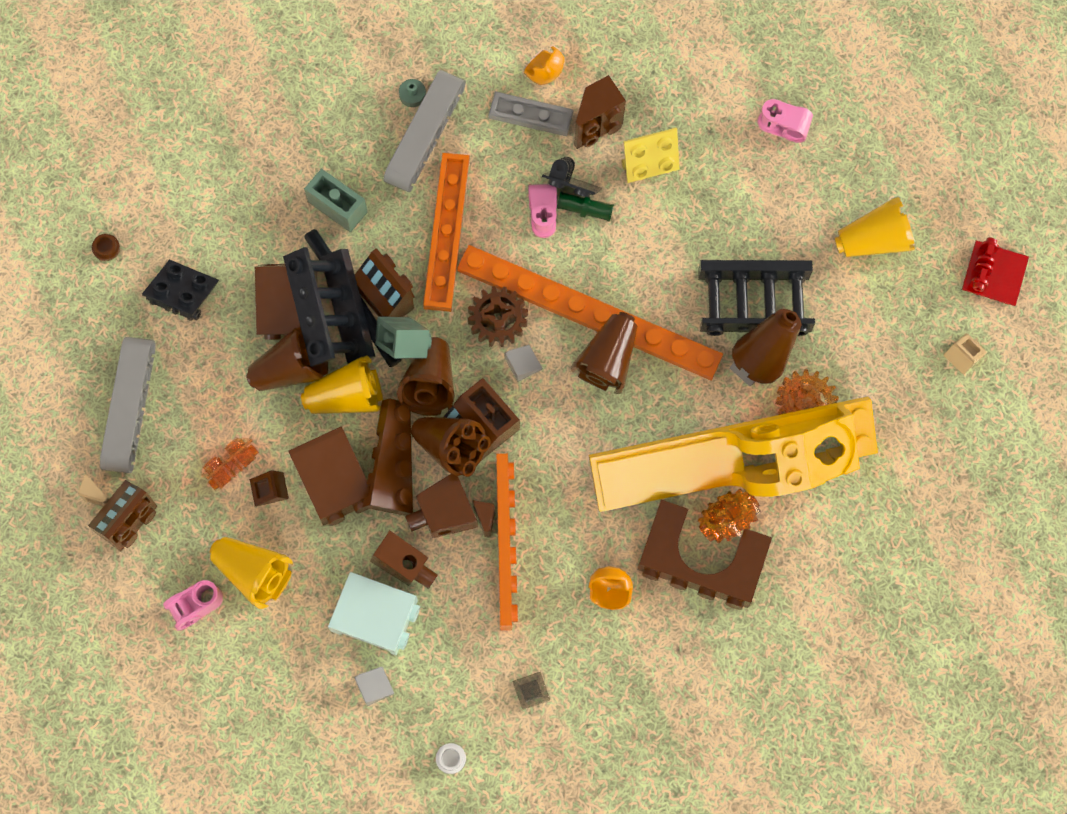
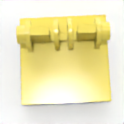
[621,128,680,183]

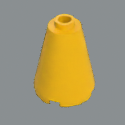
[834,197,915,257]
[301,356,383,414]
[210,537,293,609]

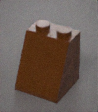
[255,264,318,340]
[288,426,370,526]

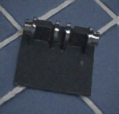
[542,157,602,197]
[142,259,219,321]

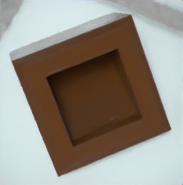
[249,470,289,507]
[473,500,495,538]

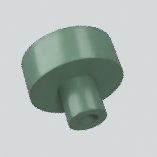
[399,79,426,107]

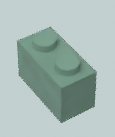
[304,168,368,233]
[375,317,432,358]

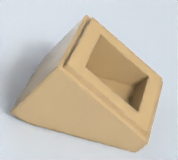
[944,333,987,374]
[78,474,109,507]

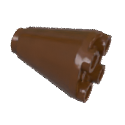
[411,417,491,477]

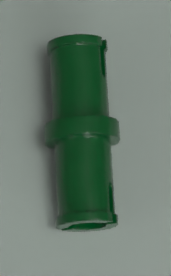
[556,191,614,222]

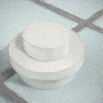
[436,743,466,774]

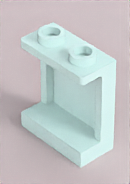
[328,572,420,656]

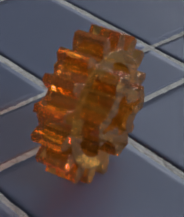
[775,369,839,415]
[698,489,761,543]

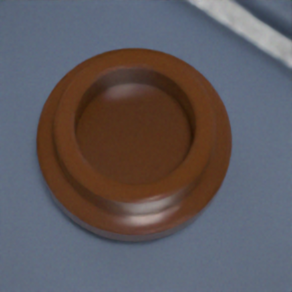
[92,234,120,261]

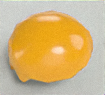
[524,46,565,85]
[588,566,633,610]

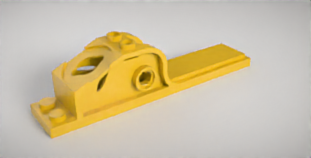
[588,396,878,512]

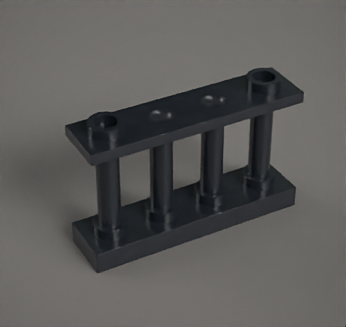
[283,247,375,367]
[698,260,815,336]

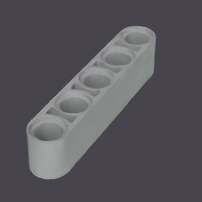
[384,70,466,192]
[100,337,156,473]

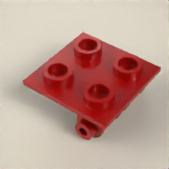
[961,237,1029,306]

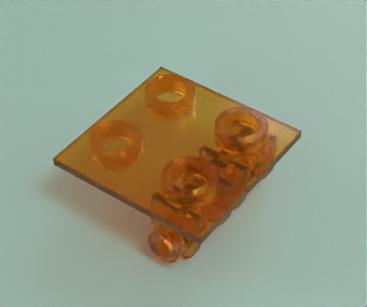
[201,437,259,490]

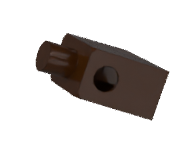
[405,474,478,538]
[370,530,438,589]

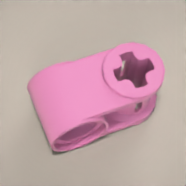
[757,99,813,143]
[528,184,557,238]
[163,580,223,631]

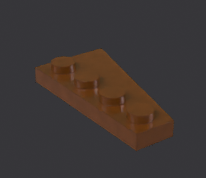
[363,398,413,516]

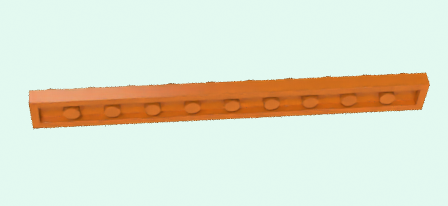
[457,245,723,381]

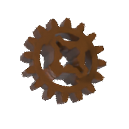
[467,286,528,347]

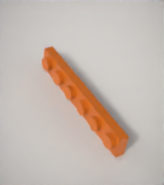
[423,153,470,312]
[496,453,518,631]

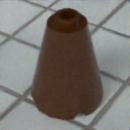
[732,309,801,384]
[571,312,638,394]
[246,327,328,391]
[397,337,455,416]

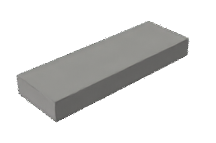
[488,91,573,137]

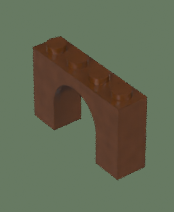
[637,500,772,610]

